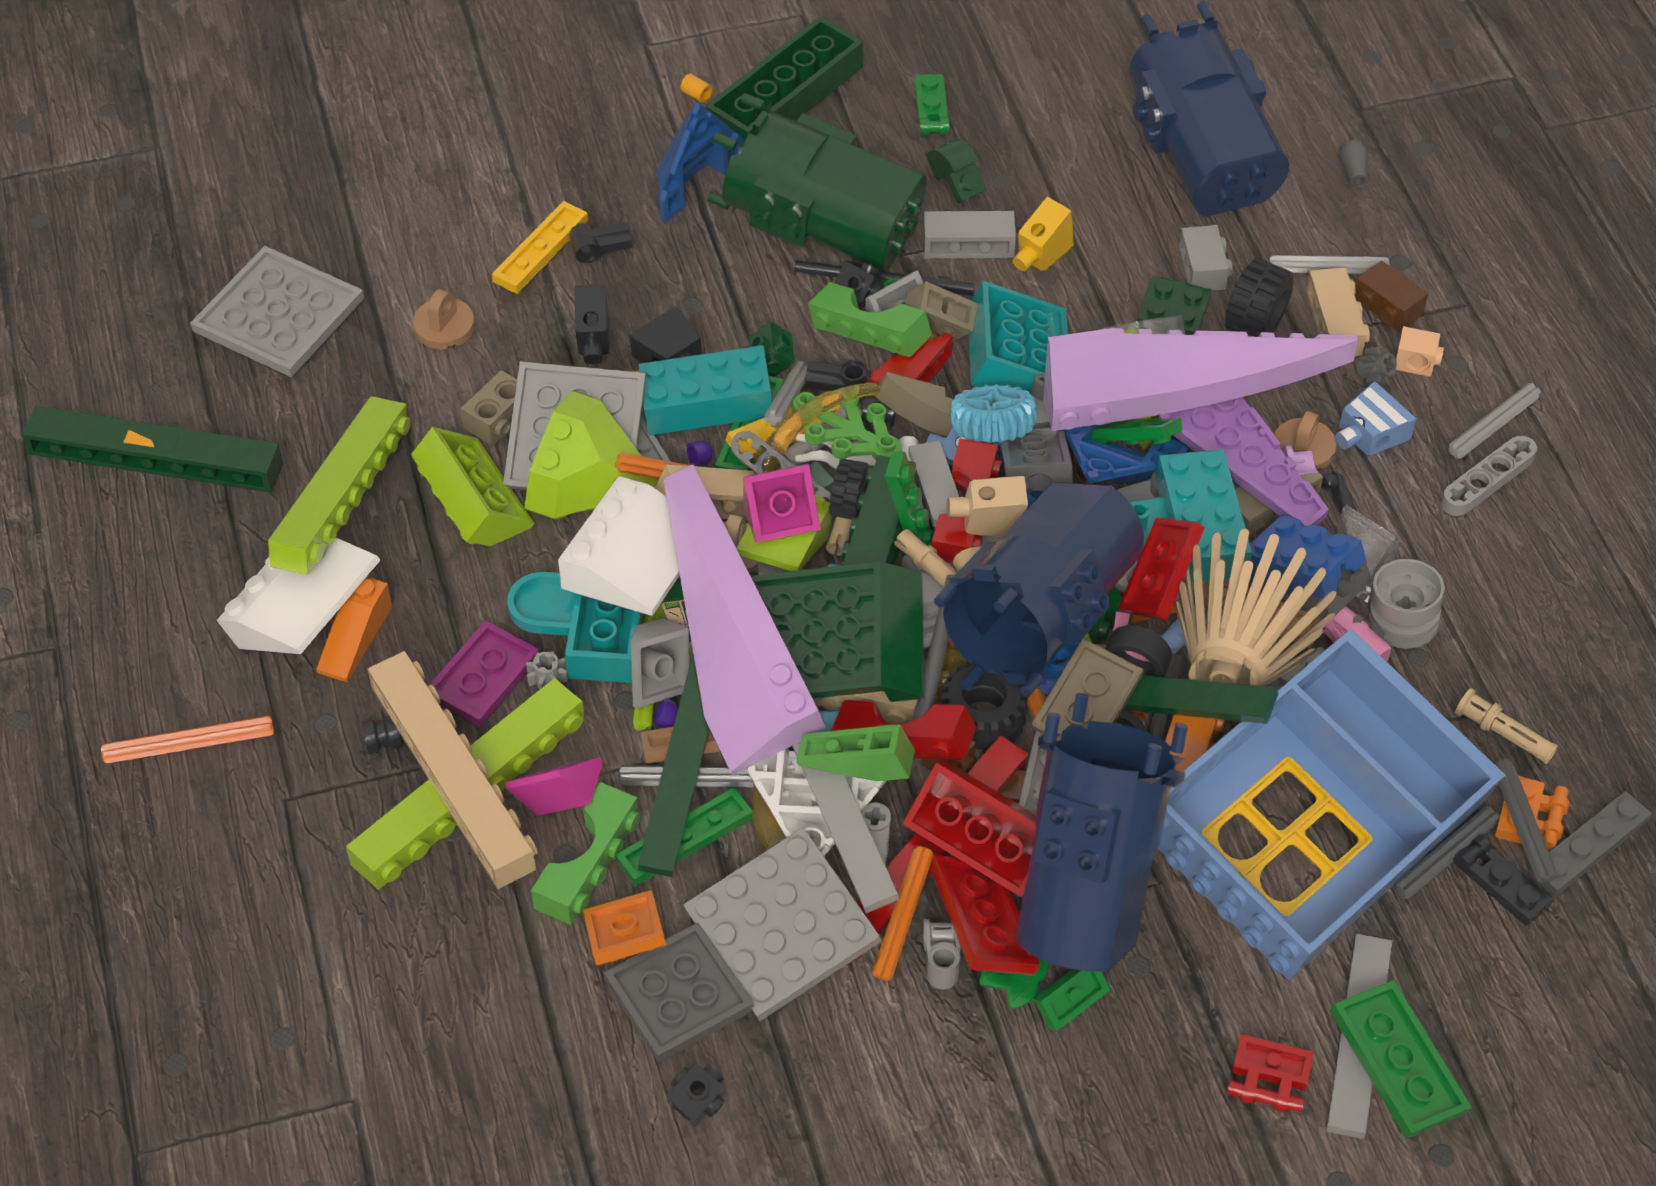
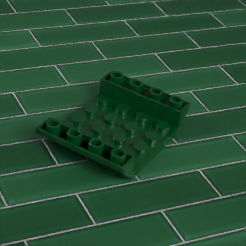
[750,561,924,702]

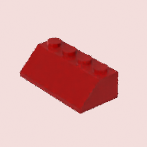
[903,762,1036,898]

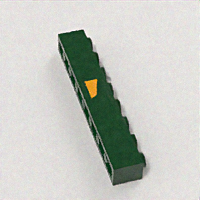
[22,406,283,493]

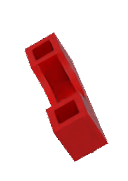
[932,439,1002,564]
[830,700,977,761]

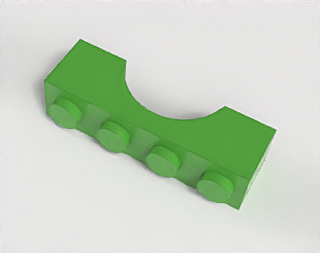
[808,282,932,357]
[531,782,641,925]

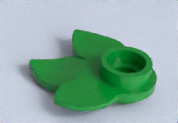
[979,957,1049,1009]

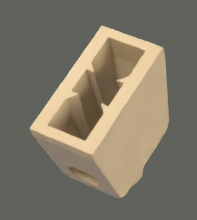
[946,476,1028,537]

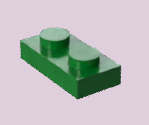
[1034,969,1111,1031]

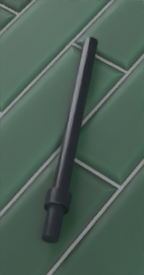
[794,260,975,295]

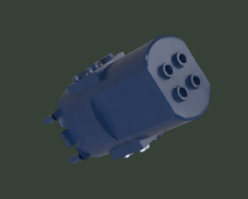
[1129,1,1289,217]
[934,483,1144,697]
[1016,693,1188,972]

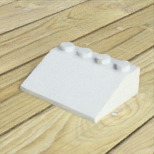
[558,476,680,616]
[217,538,380,654]

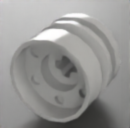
[1368,559,1445,649]

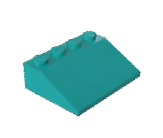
[969,280,1068,393]

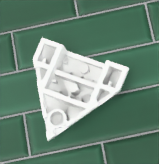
[748,748,887,856]

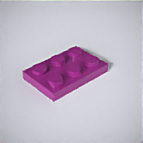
[428,620,540,727]

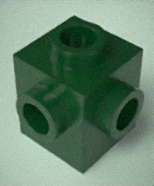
[748,321,795,377]

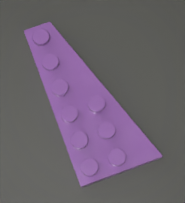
[1159,397,1329,527]

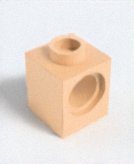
[1396,326,1444,377]

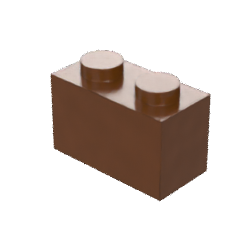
[1355,261,1429,332]

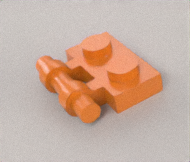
[1494,776,1570,850]

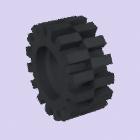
[829,458,869,520]

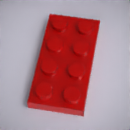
[930,855,1040,975]

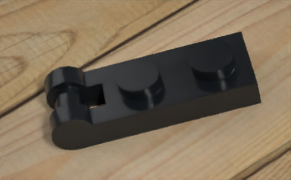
[1453,835,1553,927]

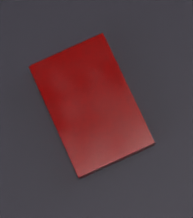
[1118,517,1205,621]

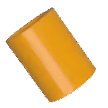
[680,74,713,103]

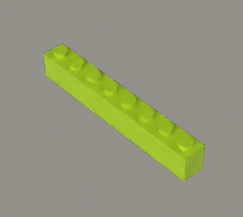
[268,396,410,575]
[346,678,585,890]

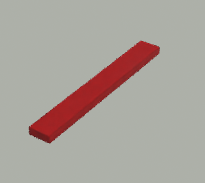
[856,735,1029,959]

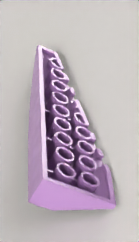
[1043,328,1358,431]
[663,464,827,775]

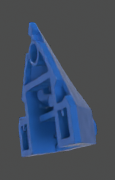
[658,102,743,223]
[1064,425,1190,484]

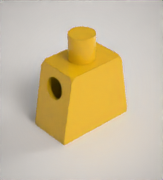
[1012,197,1074,272]

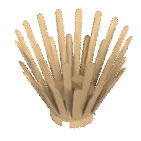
[1175,529,1336,686]

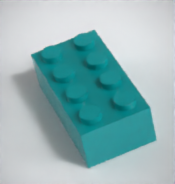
[639,345,772,435]

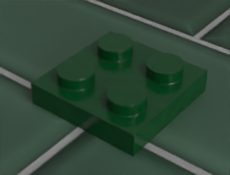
[1137,276,1212,335]

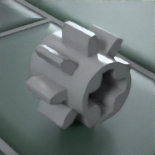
[526,651,568,690]

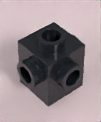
[834,260,887,308]
[666,1063,725,1127]

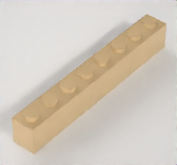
[367,651,538,889]

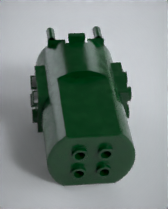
[707,93,926,272]

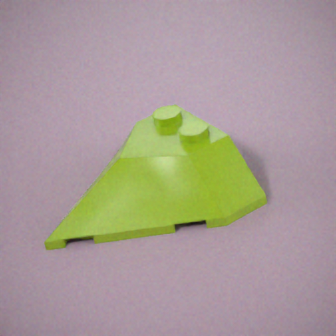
[525,391,659,520]

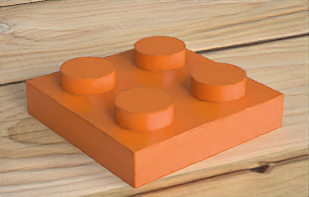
[583,890,667,966]

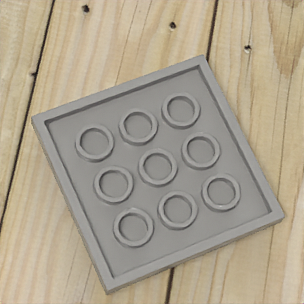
[190,246,364,377]
[503,362,647,490]
[683,828,882,1021]

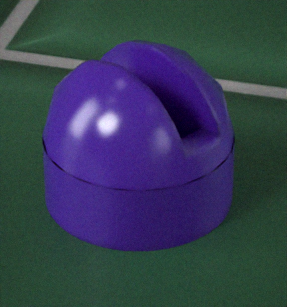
[686,441,713,467]
[653,698,679,728]

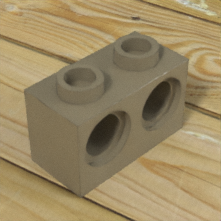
[905,282,978,342]
[460,370,517,446]

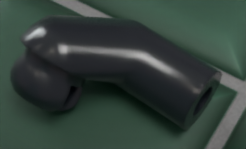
[1321,471,1357,518]

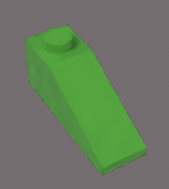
[796,724,915,781]

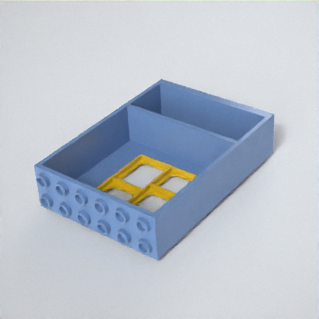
[1158,629,1505,981]

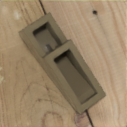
[874,372,954,438]

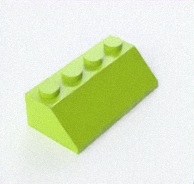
[411,427,535,546]

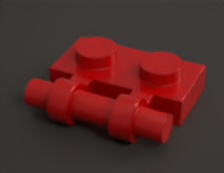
[1227,1034,1314,1113]

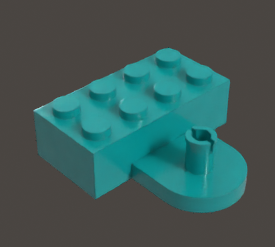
[1128,449,1252,583]
[507,572,645,683]

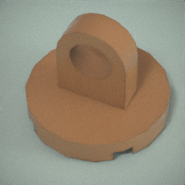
[413,289,475,350]
[1274,410,1337,470]

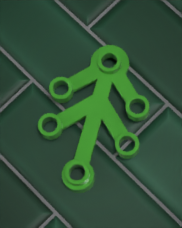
[792,389,902,460]

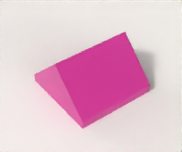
[743,464,821,543]
[505,757,603,816]

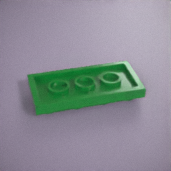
[1329,980,1472,1139]

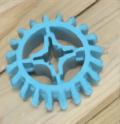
[950,384,1037,444]

